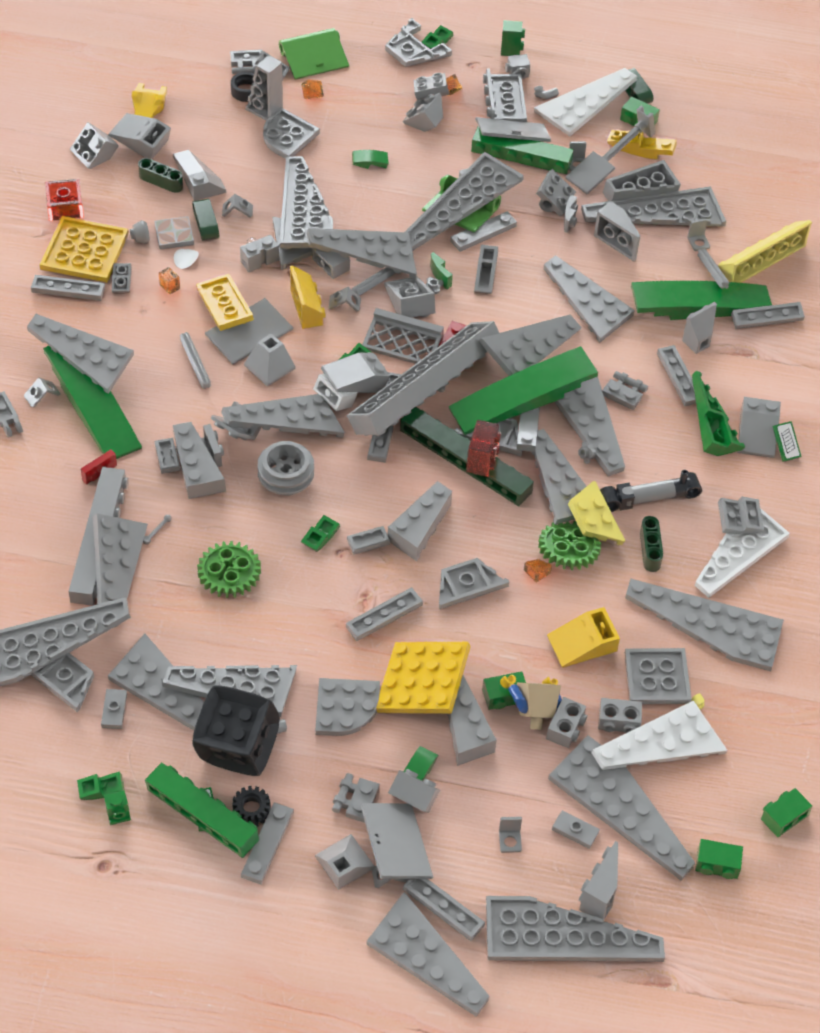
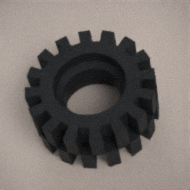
[232,786,271,827]

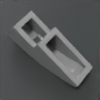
[474,245,498,294]

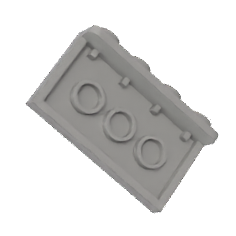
[483,68,527,122]

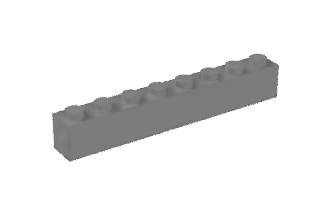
[68,467,129,606]

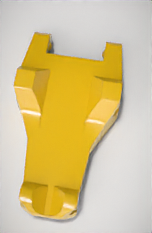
[131,83,167,118]

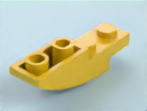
[607,130,677,159]

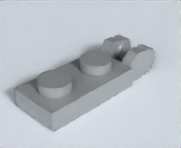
[0,391,23,437]

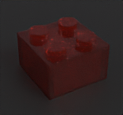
[45,179,84,221]
[466,420,502,477]

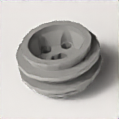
[258,441,314,495]

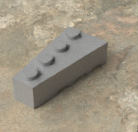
[447,675,497,766]

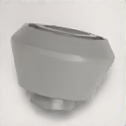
[130,220,150,244]

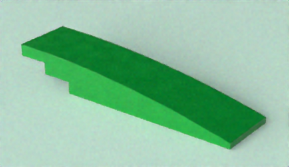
[631,281,772,320]
[43,346,142,459]
[449,346,598,435]

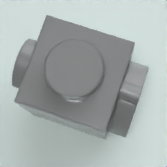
[505,54,530,79]

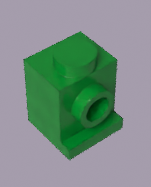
[104,790,131,825]

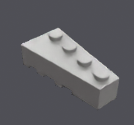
[245,55,283,121]
[603,160,681,201]
[173,422,226,499]
[388,481,452,561]

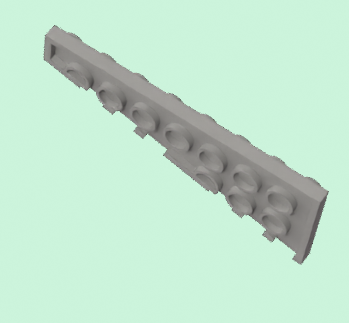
[405,152,524,251]
[581,186,726,227]

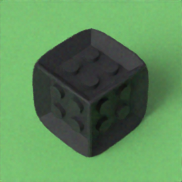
[192,685,280,776]

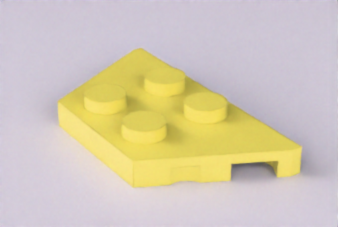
[568,481,625,545]

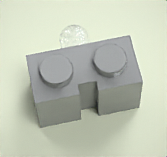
[240,235,279,272]

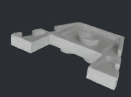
[385,18,452,67]

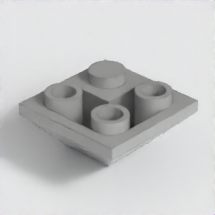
[403,93,443,132]
[70,122,119,169]
[682,302,717,354]
[244,334,295,387]
[315,834,375,890]

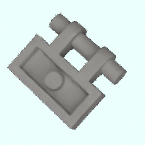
[230,50,262,74]
[602,371,649,410]
[332,773,380,823]

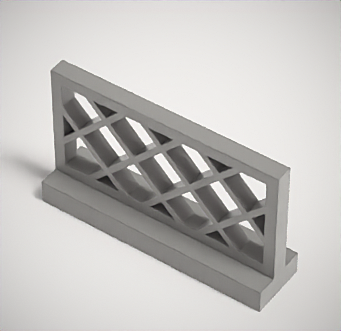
[362,308,444,364]

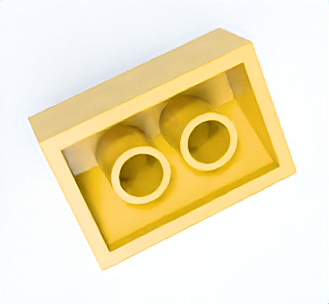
[290,266,326,329]

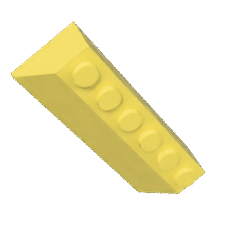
[718,220,812,283]

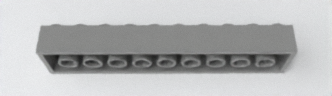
[347,321,499,436]

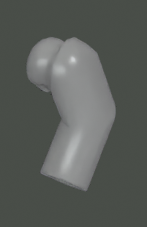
[534,86,559,99]

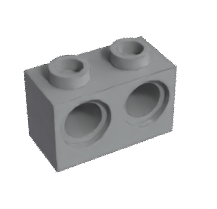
[546,697,588,748]
[598,698,642,733]

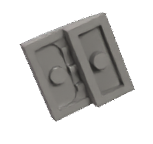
[718,496,764,534]

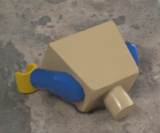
[500,675,562,730]

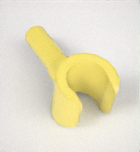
[691,693,704,709]

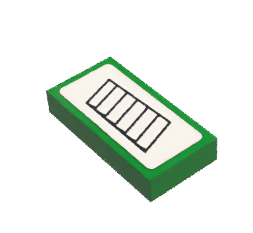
[773,421,802,462]

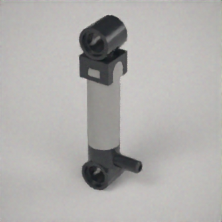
[600,470,702,512]

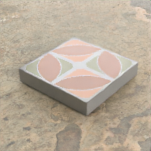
[154,216,194,249]

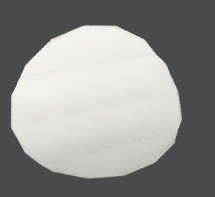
[173,249,199,269]

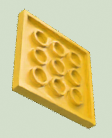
[39,216,129,283]
[376,641,471,714]

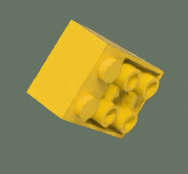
[547,607,620,668]

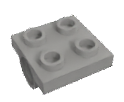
[414,73,449,100]
[536,169,576,216]

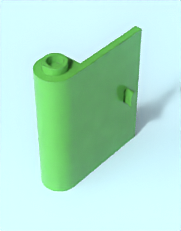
[279,28,349,80]
[422,174,501,233]

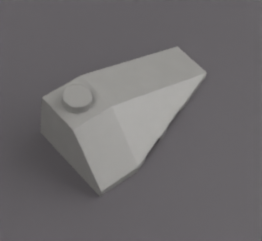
[173,150,226,201]

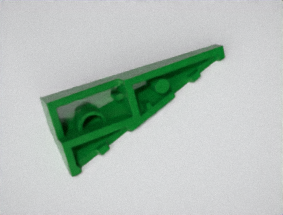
[692,371,745,456]

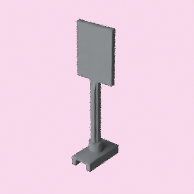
[565,105,655,194]

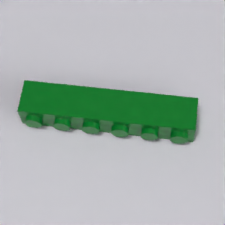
[471,127,574,175]
[145,762,259,858]

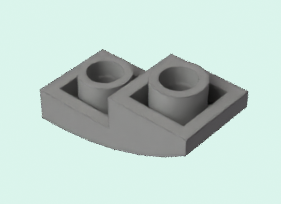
[564,195,578,233]
[112,263,131,293]

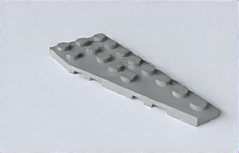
[486,896,665,962]

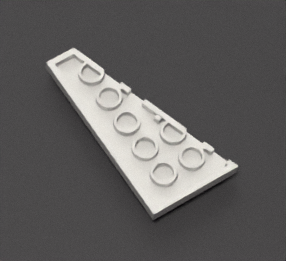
[534,68,637,137]
[695,508,790,598]
[591,701,728,770]

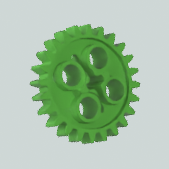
[538,521,601,570]
[197,541,261,598]

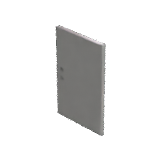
[475,117,551,142]
[205,298,294,365]
[360,803,433,879]

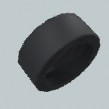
[231,72,254,102]

